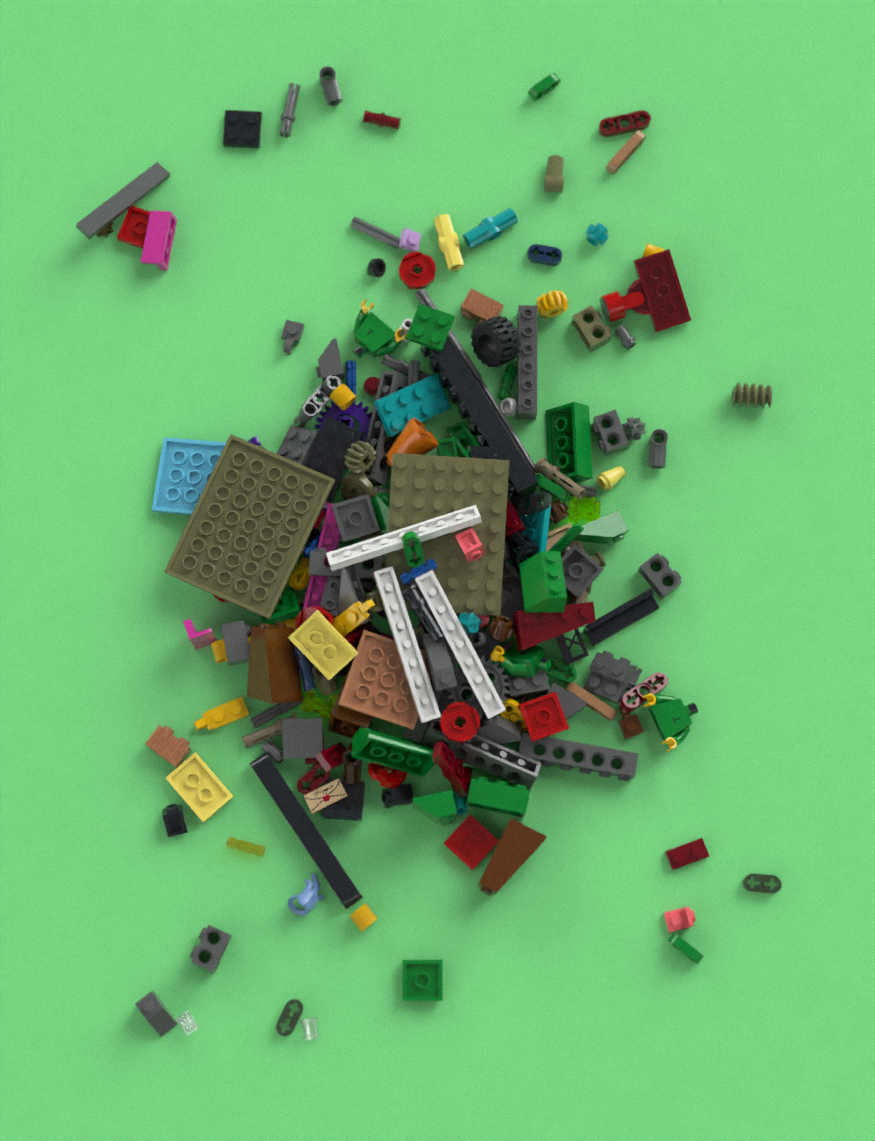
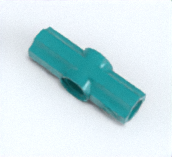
[463,208,518,249]

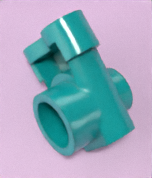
[459,611,482,634]

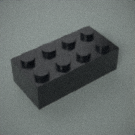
[305,417,365,502]

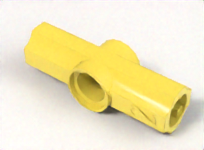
[434,214,464,271]

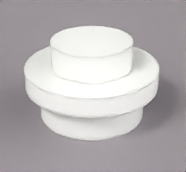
[500,397,518,416]

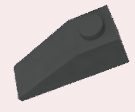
[339,564,374,625]
[421,633,457,693]

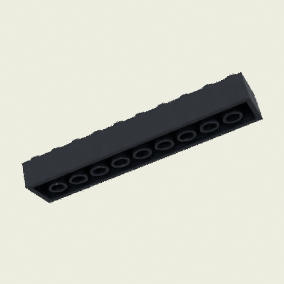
[420,336,538,502]

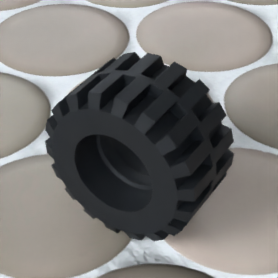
[471,316,521,368]

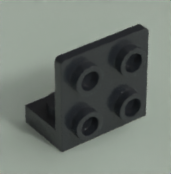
[322,779,365,821]

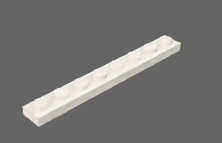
[326,505,482,571]
[373,566,441,723]
[415,570,506,719]

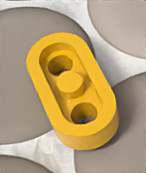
[289,557,311,591]
[500,699,527,733]

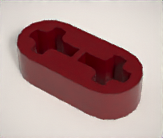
[297,762,330,794]

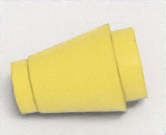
[597,466,626,490]

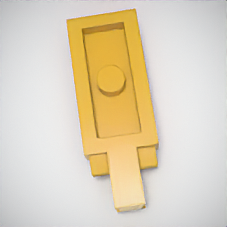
[333,599,375,637]
[194,697,250,731]

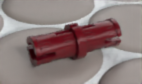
[363,110,401,130]

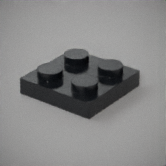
[223,110,262,149]

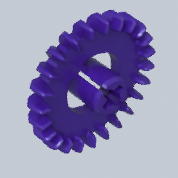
[315,400,372,442]

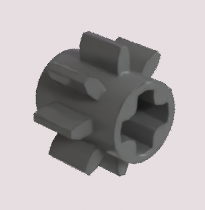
[622,417,646,440]

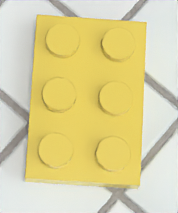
[288,610,358,680]
[166,752,234,823]

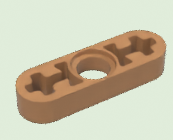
[606,130,646,174]
[565,682,617,721]

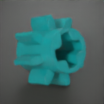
[586,223,608,246]

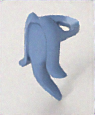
[287,872,324,916]

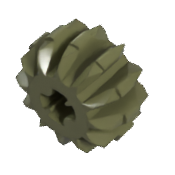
[344,441,377,474]

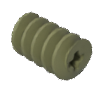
[731,383,772,409]

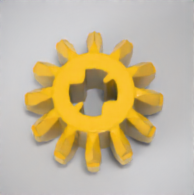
[536,290,569,318]

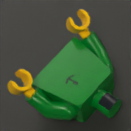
[353,299,407,359]
[491,629,551,677]
[642,693,698,752]

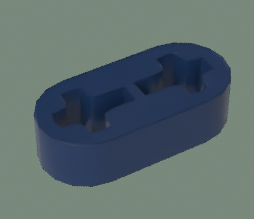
[527,244,562,266]

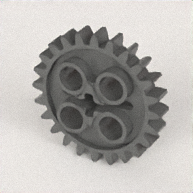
[446,656,510,720]

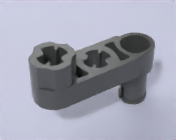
[294,375,341,428]

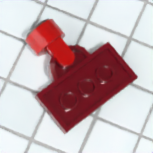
[600,249,692,332]

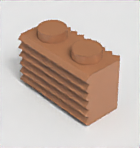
[460,289,504,324]
[145,725,192,768]

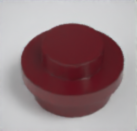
[364,377,380,396]

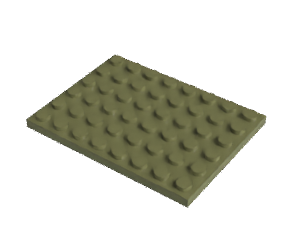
[164,434,335,619]
[385,453,509,616]

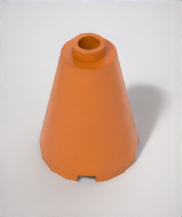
[386,417,438,467]

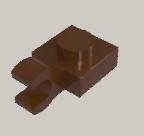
[618,705,644,739]

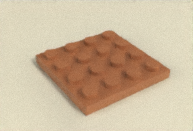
[338,630,430,730]

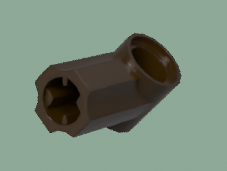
[342,743,362,785]

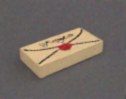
[304,778,348,814]

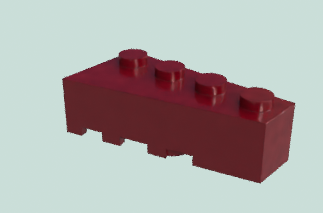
[512,602,596,651]

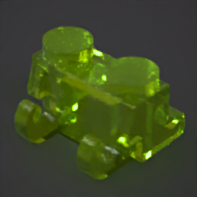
[568,496,601,522]
[301,689,338,719]

